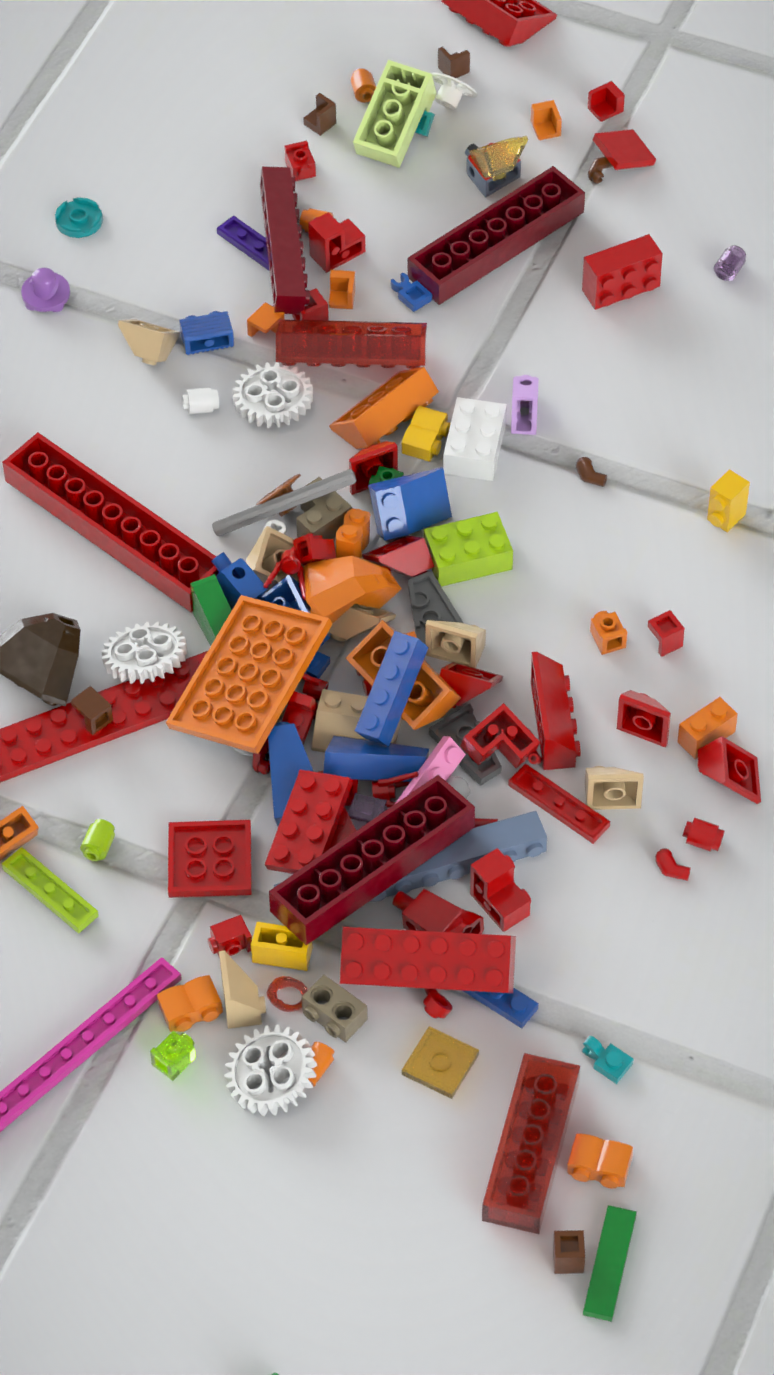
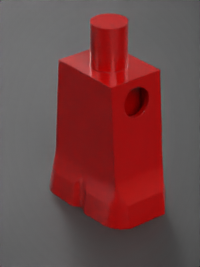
[392,889,484,934]

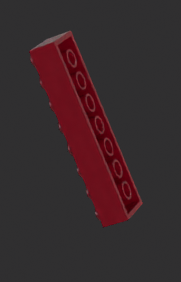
[407,166,585,305]
[269,775,475,946]

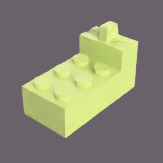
[353,60,437,168]

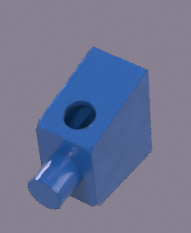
[211,552,268,610]

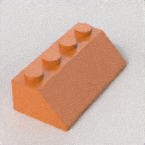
[329,367,439,449]
[346,620,461,730]

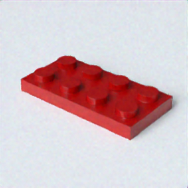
[265,769,353,874]

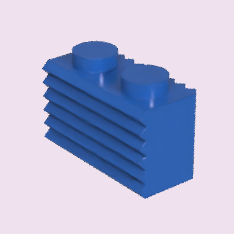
[179,311,234,355]

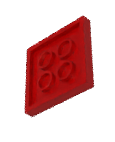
[168,820,252,898]

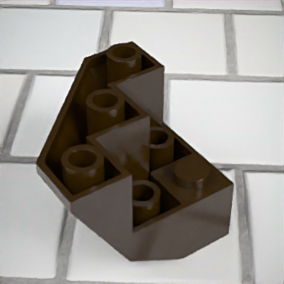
[0,613,81,706]

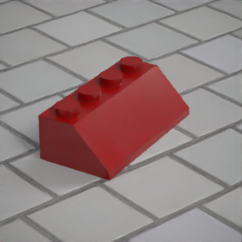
[530,652,581,770]

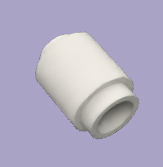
[182,387,219,414]

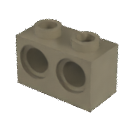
[302,974,368,1043]

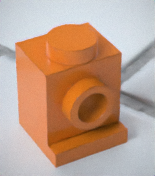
[590,611,627,655]

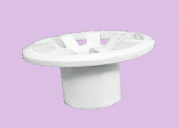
[431,73,478,110]

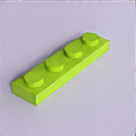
[2,847,99,934]

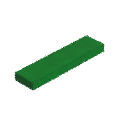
[583,1205,637,1322]

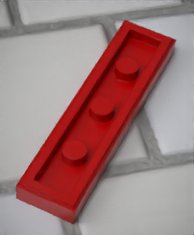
[508,763,611,844]

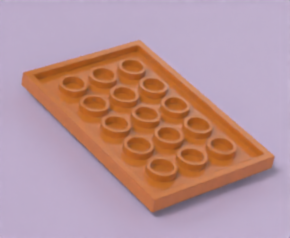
[166,595,332,754]

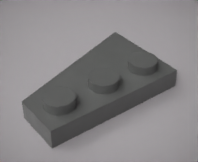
[408,571,463,645]
[428,703,502,786]

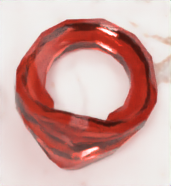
[266,976,308,1012]

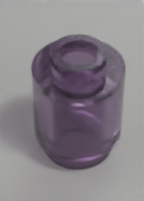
[714,245,746,281]

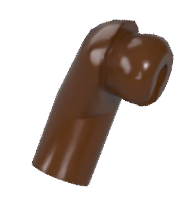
[588,157,613,184]
[576,457,607,487]

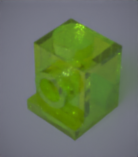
[150,1031,196,1081]

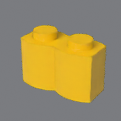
[401,405,451,462]

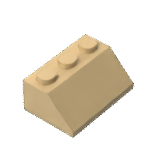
[311,689,402,753]

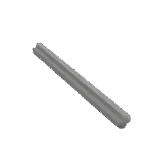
[212,469,356,536]

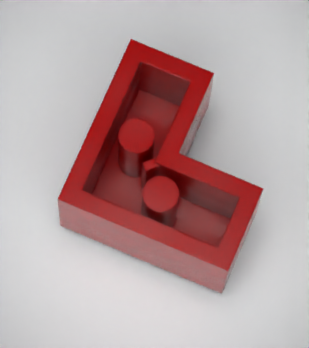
[308,212,366,273]
[460,703,540,768]
[470,848,531,932]

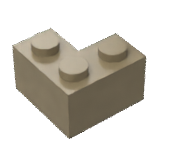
[296,476,352,539]

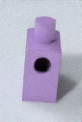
[511,375,539,435]

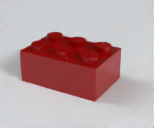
[582,234,663,310]

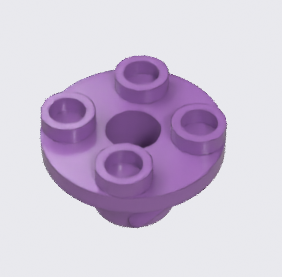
[21,267,70,312]

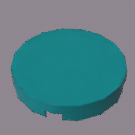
[55,197,103,238]

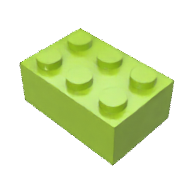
[423,511,513,587]

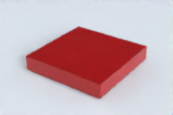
[592,129,656,170]

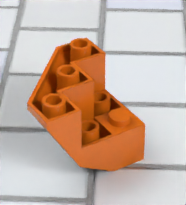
[304,556,401,624]

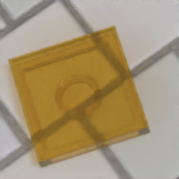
[401,1026,479,1099]

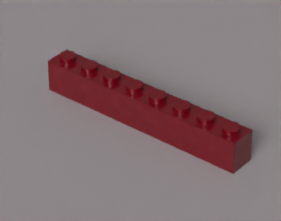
[260,166,310,315]

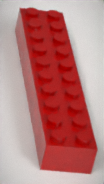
[2,432,220,613]

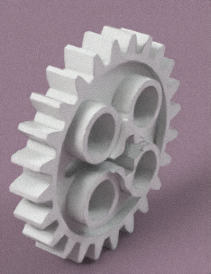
[232,362,313,428]
[101,621,188,684]
[224,1025,317,1116]

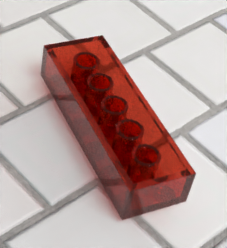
[276,319,427,369]
[482,1053,581,1234]

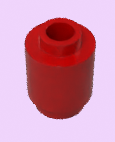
[682,817,725,852]

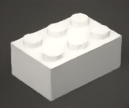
[443,397,507,481]

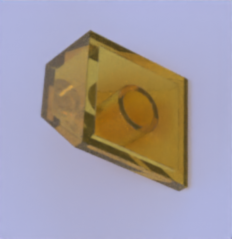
[469,135,528,181]

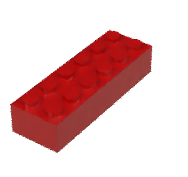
[340,927,516,993]

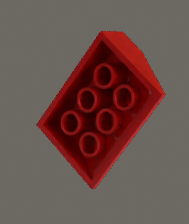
[441,0,557,47]

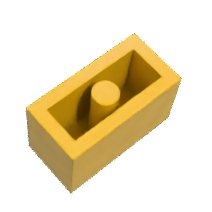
[707,469,750,532]
[251,922,313,971]

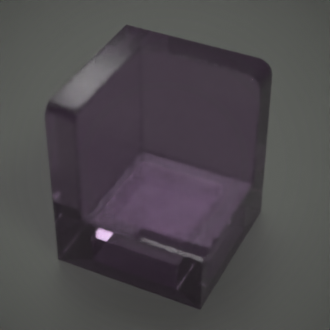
[348,793,387,823]

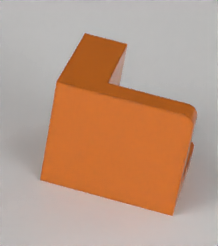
[531,100,562,140]
[329,270,356,309]
[247,302,285,337]

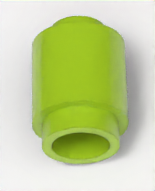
[80,819,115,861]

